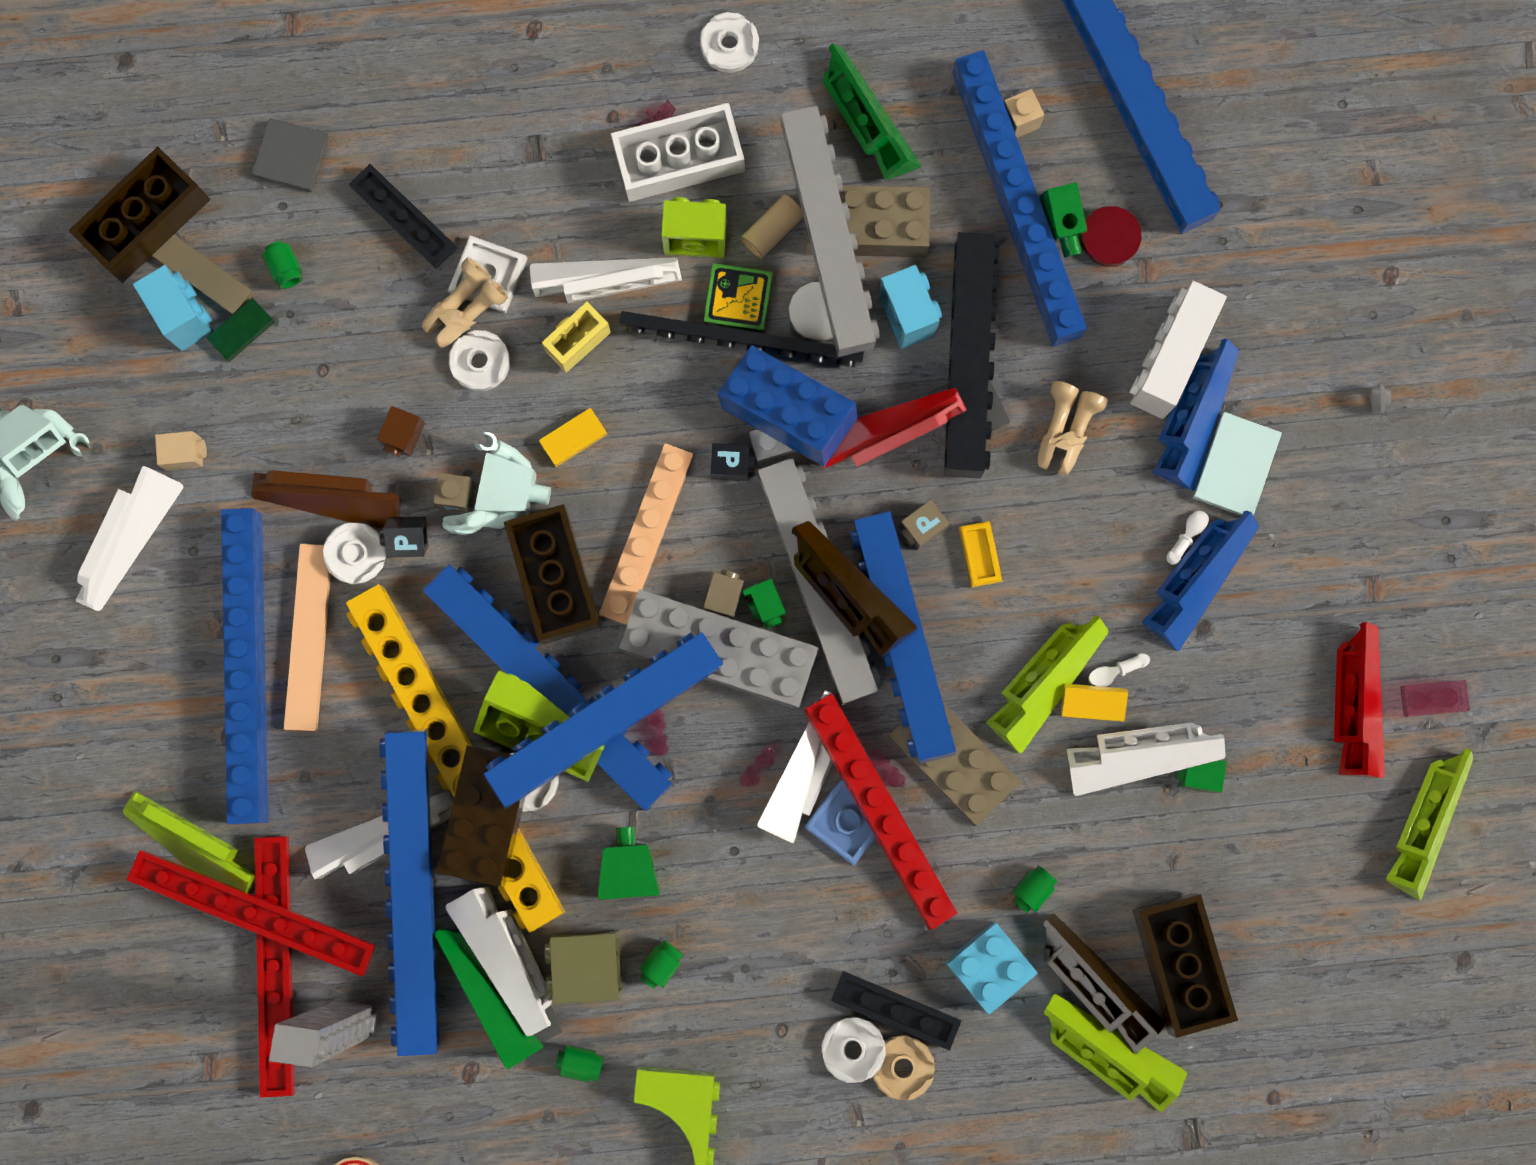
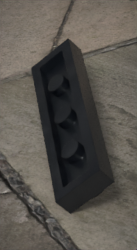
[349,164,457,269]
[831,970,962,1051]

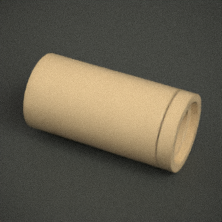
[741,194,803,259]

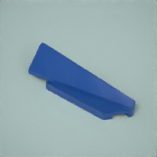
[1153,338,1239,491]
[1142,510,1259,651]

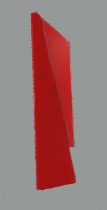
[822,388,967,469]
[1334,622,1385,778]

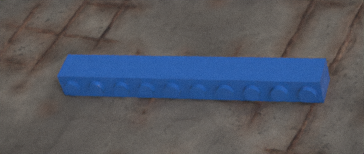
[1062,0,1220,234]
[952,50,1087,347]
[221,508,269,825]
[423,564,673,811]
[379,729,440,1056]

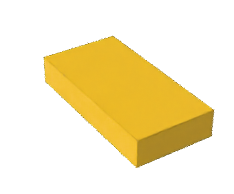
[539,408,608,467]
[959,521,1002,588]
[1061,684,1128,722]

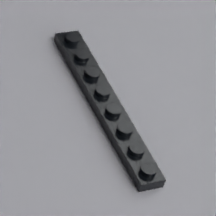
[620,311,864,368]

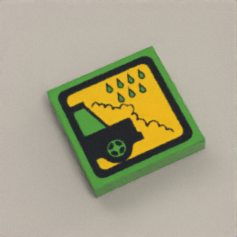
[704,263,773,333]

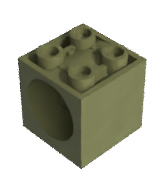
[545,930,623,1004]

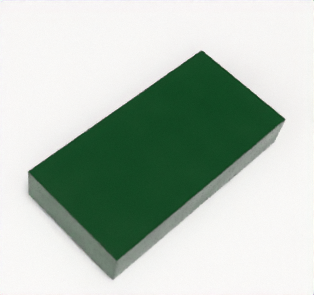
[207,298,275,362]

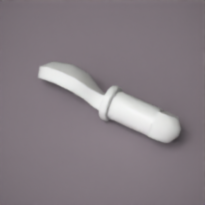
[1166,510,1209,565]
[1088,653,1150,687]

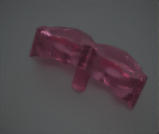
[632,99,676,128]
[646,709,669,756]
[739,747,775,787]
[869,748,906,788]

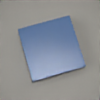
[804,778,875,866]

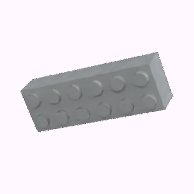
[619,589,819,709]

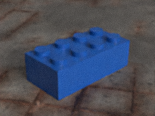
[718,345,858,467]

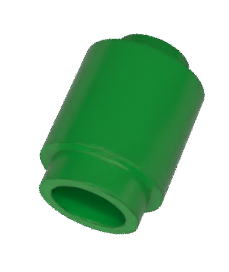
[262,241,303,289]
[1012,865,1058,913]
[638,939,684,989]
[554,1045,603,1083]

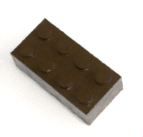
[68,146,211,283]
[504,504,602,645]
[437,745,526,887]
[1132,893,1238,1038]

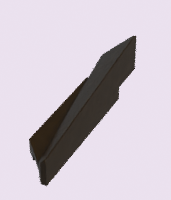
[792,521,917,657]
[1043,914,1166,1054]

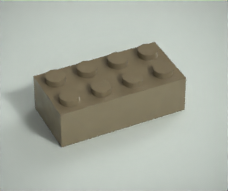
[806,185,930,257]

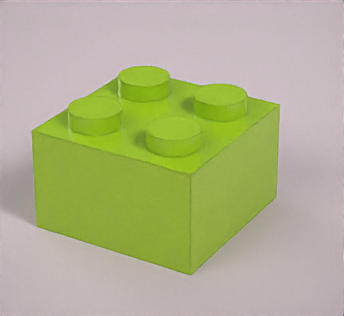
[662,197,727,258]

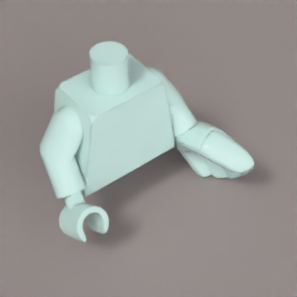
[0,405,90,521]
[442,432,551,535]

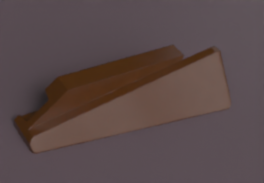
[251,470,401,530]

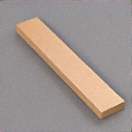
[284,544,331,732]

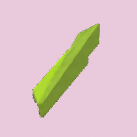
[986,616,1109,753]
[1386,749,1473,901]
[123,791,255,893]
[1044,994,1187,1112]

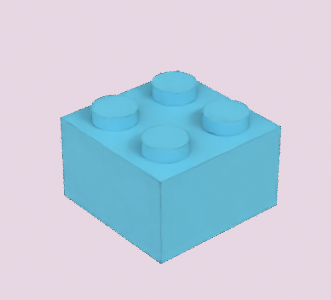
[133,265,213,351]
[878,265,942,350]
[944,921,1038,1015]

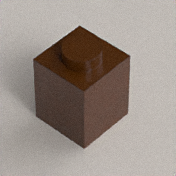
[377,406,425,458]

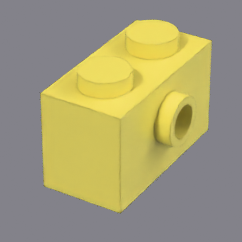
[542,301,611,373]

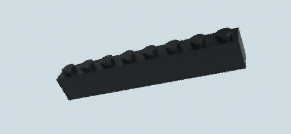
[944,232,999,479]

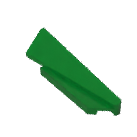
[822,43,922,180]
[434,928,544,1070]

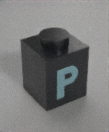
[711,443,755,481]
[380,516,429,558]

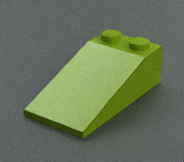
[473,670,604,782]

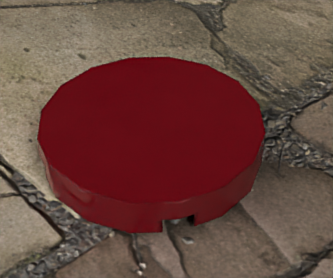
[1080,206,1142,267]

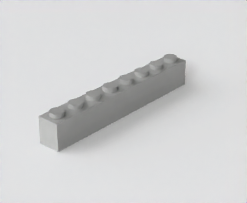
[781,106,880,357]
[758,458,881,706]
[269,1000,379,1068]

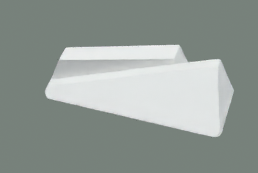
[530,257,682,303]
[76,466,183,611]
[757,690,836,843]
[1067,723,1226,796]
[305,791,454,879]
[446,886,552,1036]

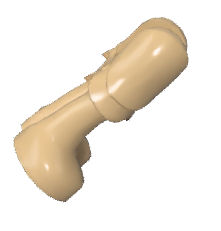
[422,257,509,348]
[1037,381,1108,476]

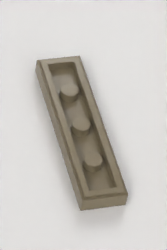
[152,234,255,315]

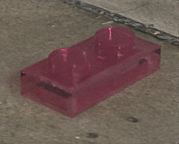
[1400,680,1470,717]

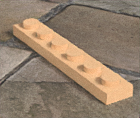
[599,443,694,626]

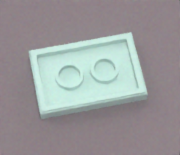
[1192,412,1282,516]

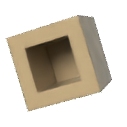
[1004,89,1045,138]
[155,431,207,471]

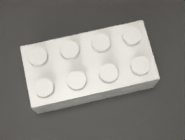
[611,103,745,202]
[1129,281,1227,419]

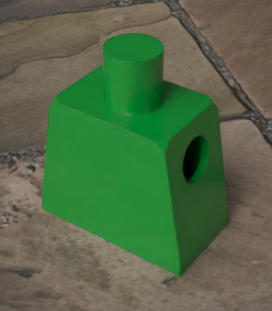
[1039,182,1087,258]
[598,826,660,900]

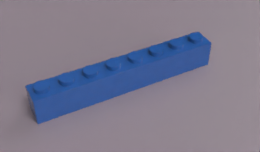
[850,511,956,764]
[483,632,724,809]

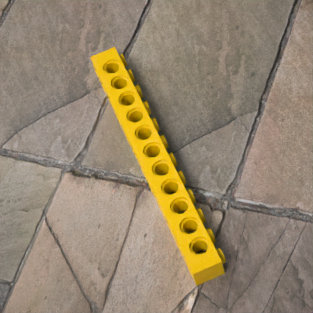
[346,584,566,933]

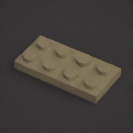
[888,703,1021,826]

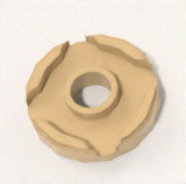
[873,1034,935,1100]

